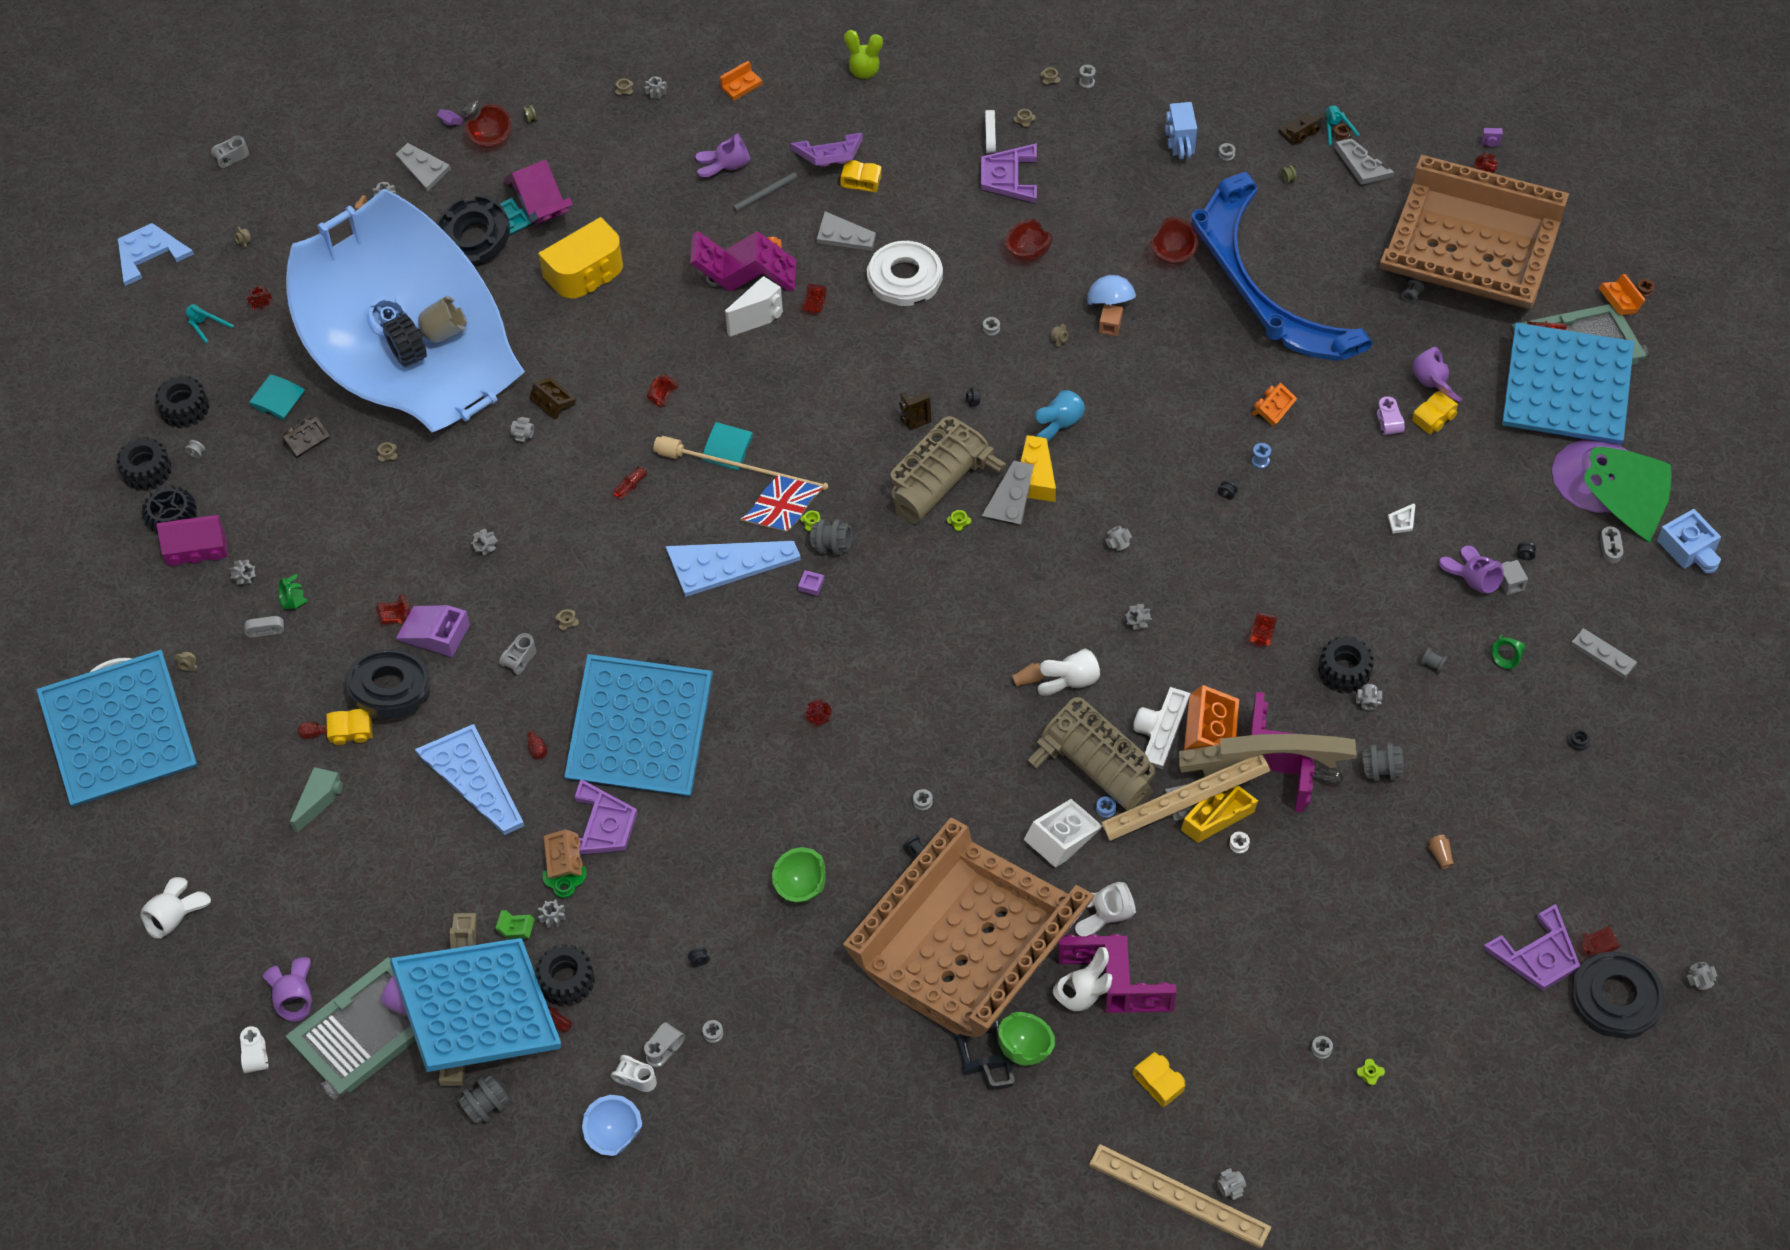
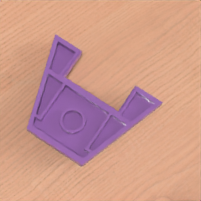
[790,133,863,166]
[981,143,1037,203]
[575,779,637,855]
[1483,904,1580,991]

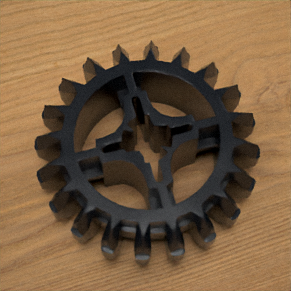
[141,485,197,534]

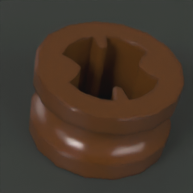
[1334,123,1351,141]
[1636,279,1655,297]

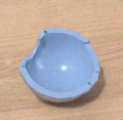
[1087,275,1136,306]
[582,1095,642,1156]

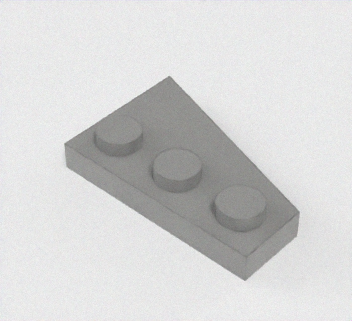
[1334,138,1394,185]
[396,143,450,192]
[817,212,876,251]
[982,461,1034,524]

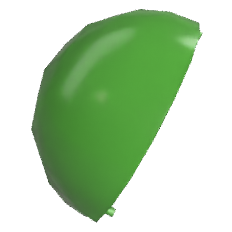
[772,847,826,903]
[998,1012,1055,1066]

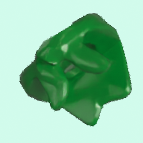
[278,574,308,610]
[1491,634,1526,669]

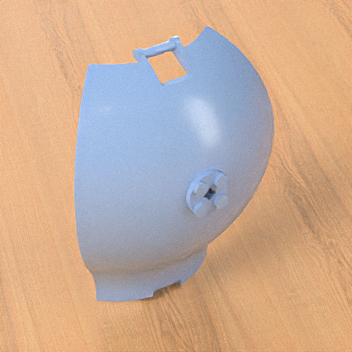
[286,189,525,432]

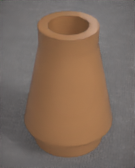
[1012,663,1045,687]
[1428,835,1454,869]

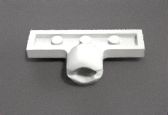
[1134,687,1190,769]

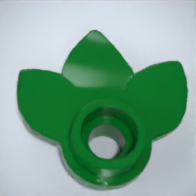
[542,866,586,898]

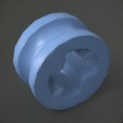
[1096,797,1116,818]

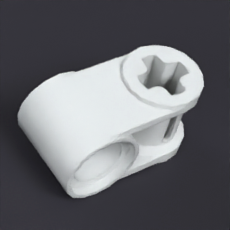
[240,1027,268,1073]
[611,1055,657,1092]

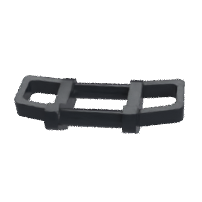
[953,1018,1015,1090]

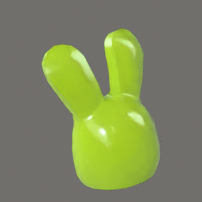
[844,30,883,79]

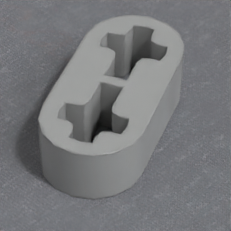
[1600,526,1623,563]
[244,616,284,638]

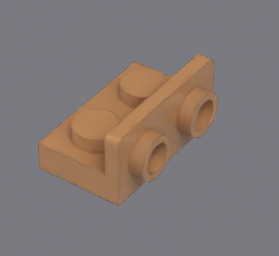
[544,829,582,879]

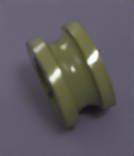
[523,105,537,123]
[1280,165,1297,184]

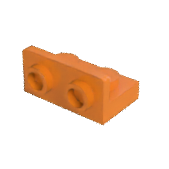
[720,61,762,101]
[1599,274,1645,315]
[1251,382,1297,426]

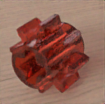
[1474,152,1498,173]
[247,286,272,309]
[806,699,832,726]

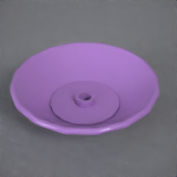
[1551,439,1627,513]

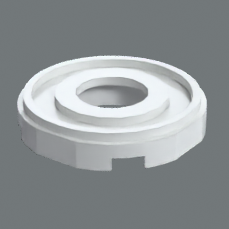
[867,241,943,306]

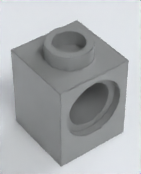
[1500,560,1528,595]

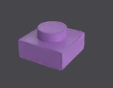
[437,109,464,126]
[1481,128,1503,147]
[798,570,824,596]

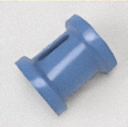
[1252,443,1271,468]

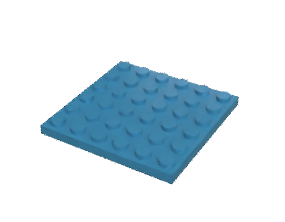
[1502,323,1634,445]
[36,650,198,807]
[564,654,713,797]
[390,938,561,1072]

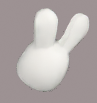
[1038,648,1100,696]
[141,877,211,939]
[1075,882,1136,937]
[1053,947,1112,1011]

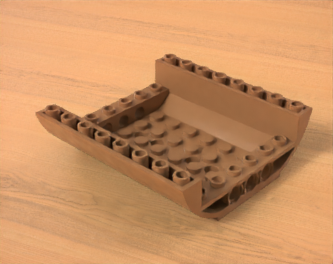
[1380,155,1569,310]
[843,818,1095,1037]

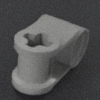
[211,136,249,168]
[499,633,536,675]
[644,1022,685,1068]

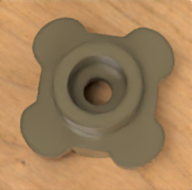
[1041,68,1060,85]
[615,79,633,95]
[1014,109,1035,127]
[234,226,251,248]
[1051,324,1068,347]
[377,442,398,462]
[556,609,579,631]
[175,652,197,671]

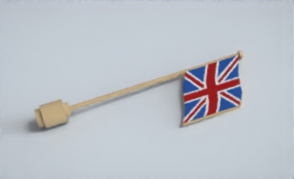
[653,436,828,532]

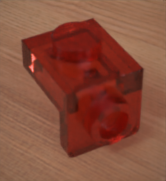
[802,284,827,313]
[646,374,679,408]
[376,595,410,624]
[1249,612,1277,646]
[1582,926,1621,956]

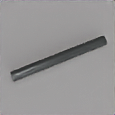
[733,172,798,212]

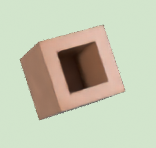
[1099,304,1123,336]

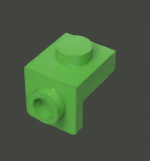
[496,910,535,940]

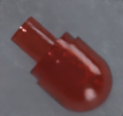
[298,722,327,739]
[527,731,547,759]

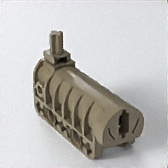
[891,416,1006,524]
[1028,697,1156,811]

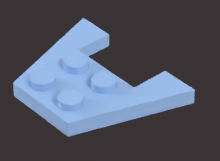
[118,223,194,286]

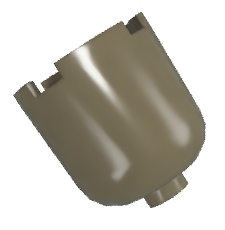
[418,296,467,343]

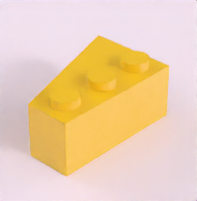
[1021,435,1056,502]
[1181,785,1258,843]

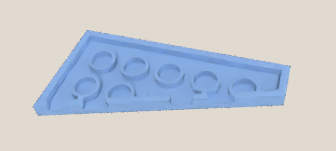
[666,541,801,597]
[415,724,524,835]

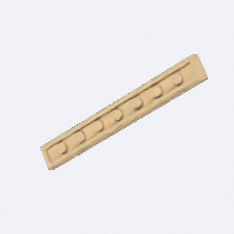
[1101,755,1270,841]
[1089,1144,1271,1249]

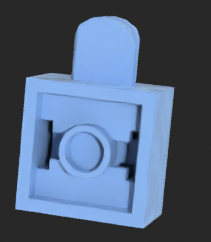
[1165,102,1197,159]
[1657,509,1721,573]

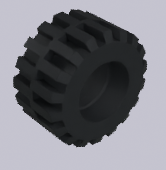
[383,314,427,367]
[155,375,209,428]
[116,437,172,491]
[1318,636,1374,693]
[535,944,595,1007]

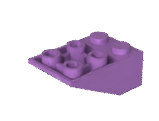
[396,605,470,657]

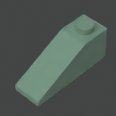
[290,767,343,832]

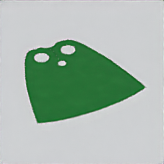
[1584,447,1671,543]

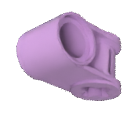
[1377,397,1405,436]

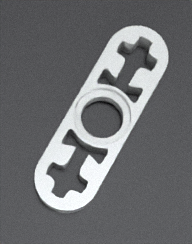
[985,110,996,154]

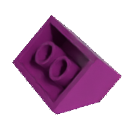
[157,515,228,566]

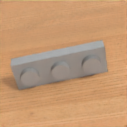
[1571,628,1637,679]

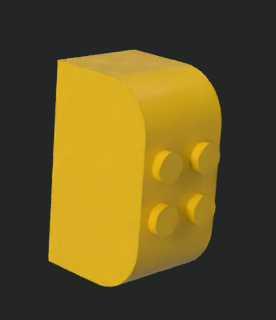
[538,217,623,298]

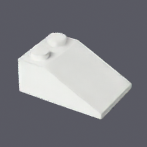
[725,276,783,337]
[1024,799,1103,868]

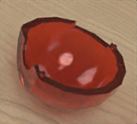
[465,103,512,148]
[1150,217,1199,264]
[1005,218,1053,261]

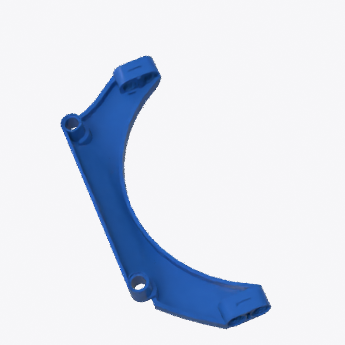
[1191,172,1373,361]

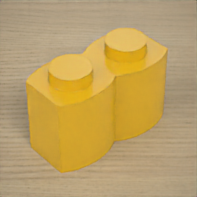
[841,160,881,192]
[1412,391,1458,434]
[327,709,373,745]
[1133,1052,1186,1108]

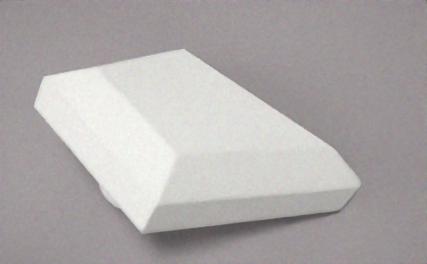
[1388,504,1415,534]

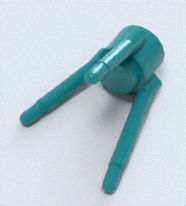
[1325,106,1360,146]
[186,304,234,343]

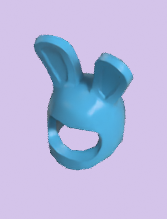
[1035,390,1085,442]

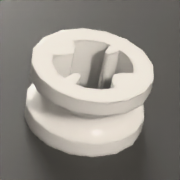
[1229,832,1250,853]

